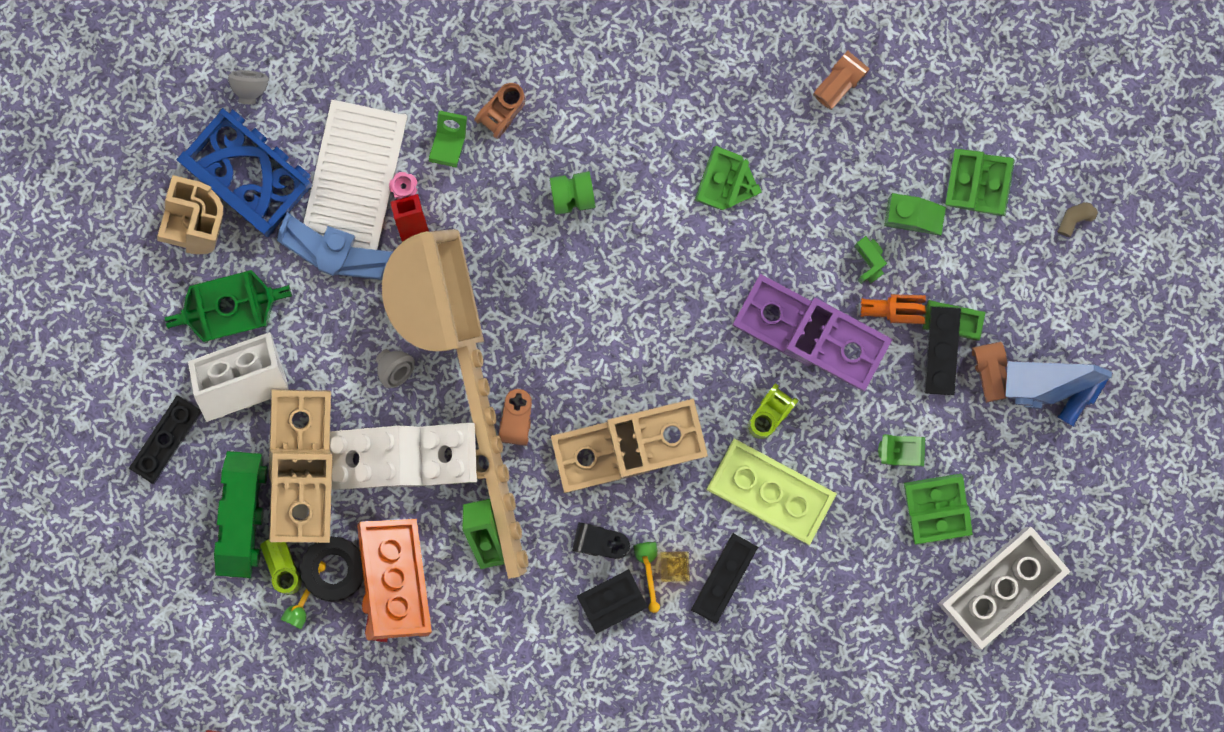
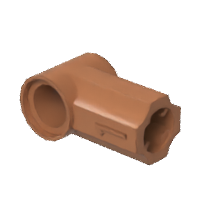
[813,51,870,110]
[972,341,1008,403]

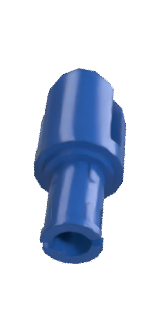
[1057,379,1108,427]

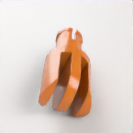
[861,294,926,324]

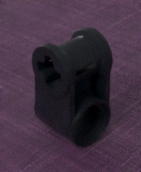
[572,522,630,559]

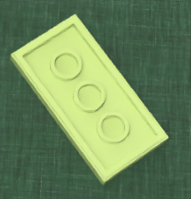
[706,439,837,545]

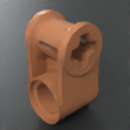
[474,83,526,139]
[499,389,532,446]

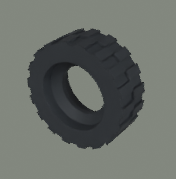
[300,536,364,602]

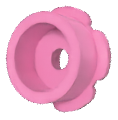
[389,172,417,199]

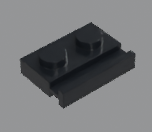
[577,569,648,634]

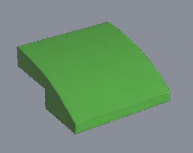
[945,148,1015,216]
[904,473,973,545]

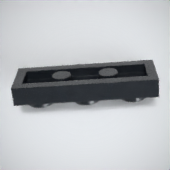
[924,306,961,395]

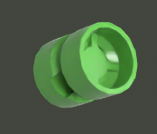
[550,171,596,215]

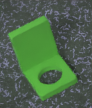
[429,111,467,168]

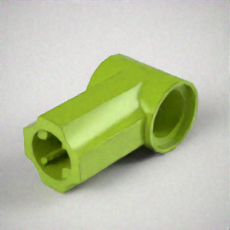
[260,539,302,595]

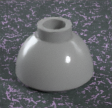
[228,70,269,105]
[376,349,415,388]

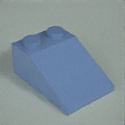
[1005,361,1112,409]

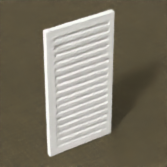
[303,100,408,250]

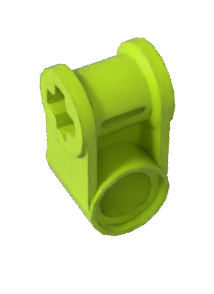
[748,383,799,439]

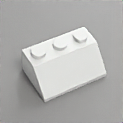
[188,332,289,422]

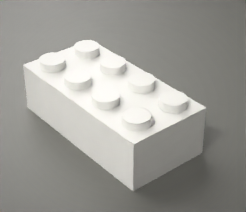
[938,527,1071,650]

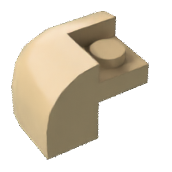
[157,175,223,254]

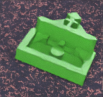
[694,146,762,210]

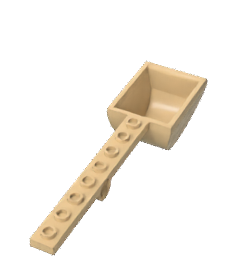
[382,229,529,579]

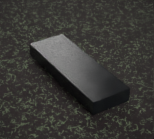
[691,533,758,624]

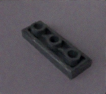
[129,395,202,484]

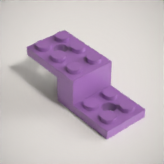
[732,274,893,392]

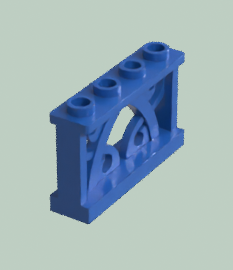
[176,108,313,238]

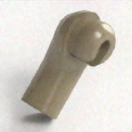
[1057,202,1098,237]

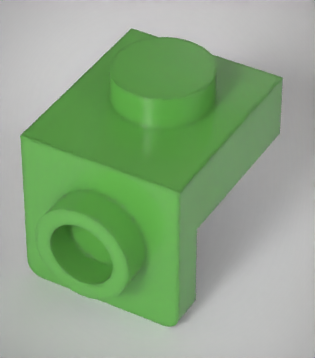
[854,236,887,284]
[878,434,926,467]

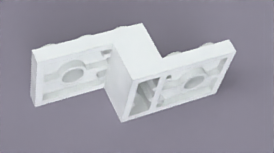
[329,423,477,490]

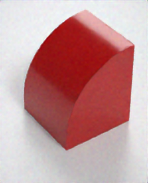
[390,194,429,242]

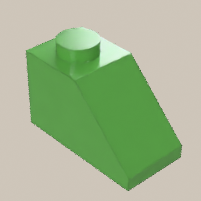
[884,193,946,236]
[462,499,505,569]

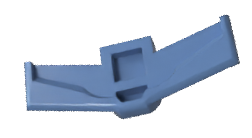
[277,212,394,280]

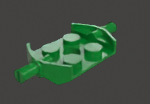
[165,270,292,343]

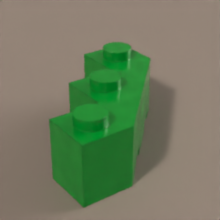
[214,451,268,578]

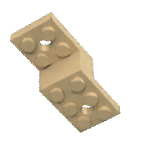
[269,389,333,543]
[551,399,708,493]

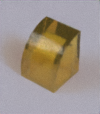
[660,552,690,582]

